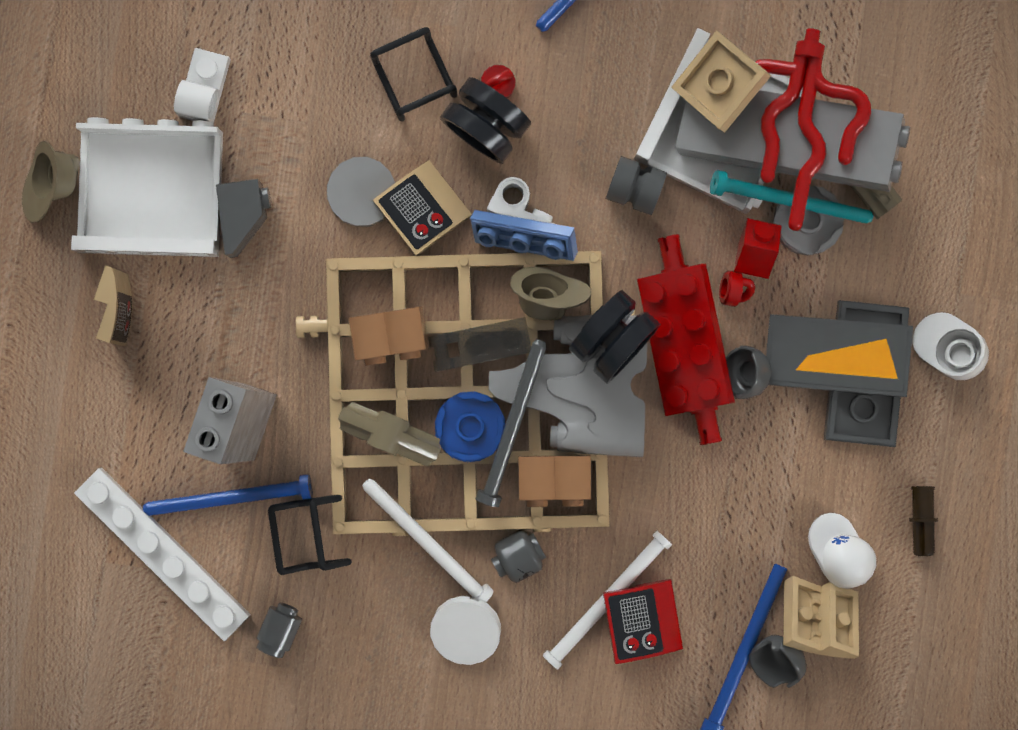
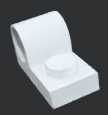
[174,48,231,122]
[487,177,555,224]

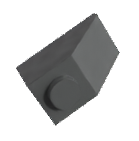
[216,179,271,258]

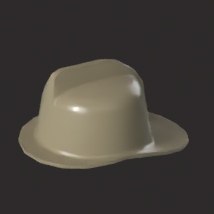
[22,141,80,223]
[510,267,591,320]

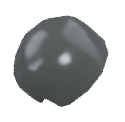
[726,346,772,399]
[749,635,807,688]

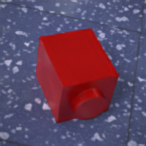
[734,218,782,279]

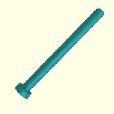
[710,170,874,224]

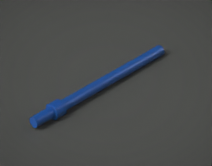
[700,564,787,730]

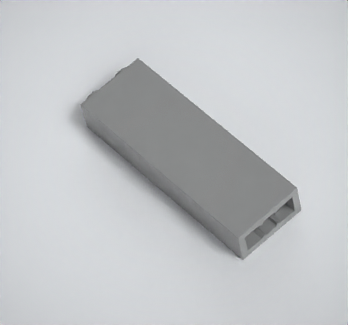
[675,90,910,192]
[183,377,277,465]

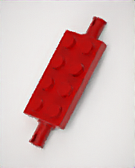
[637,234,735,445]

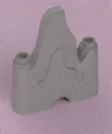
[489,315,647,457]

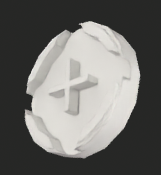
[430,596,501,665]

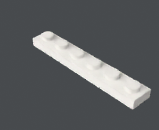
[74,468,251,641]

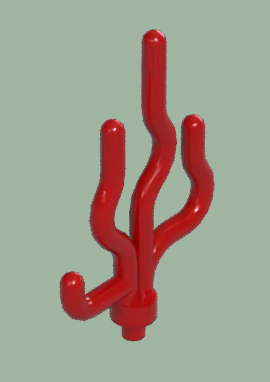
[755,28,871,231]

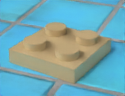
[671,30,772,133]

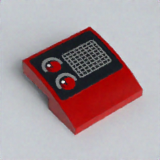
[603,579,683,664]

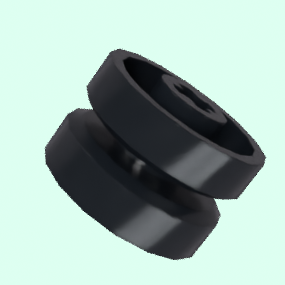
[440,77,531,164]
[569,290,661,384]

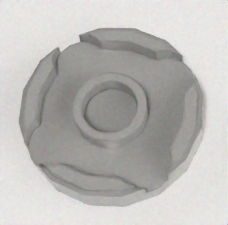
[327,157,395,227]
[773,186,844,256]

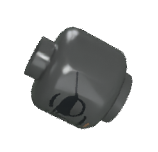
[491,530,546,583]

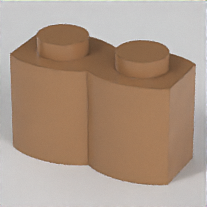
[349,306,429,366]
[518,455,591,507]

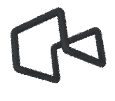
[370,27,458,121]
[268,495,352,575]

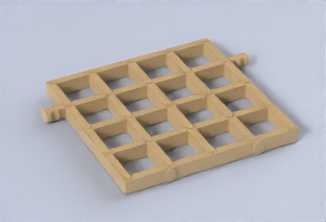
[296,251,635,536]

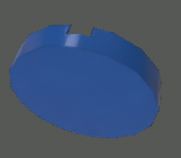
[435,391,505,462]

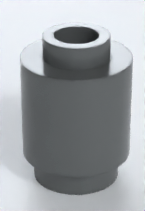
[256,602,302,658]

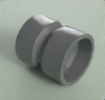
[605,156,667,216]

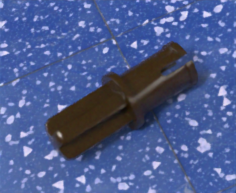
[909,486,938,556]

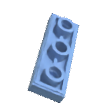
[470,210,578,261]

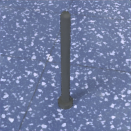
[475,339,546,507]

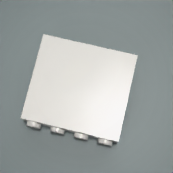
[634,28,803,214]
[71,117,223,257]

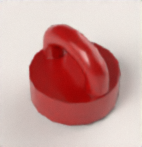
[481,65,515,99]
[719,271,756,307]

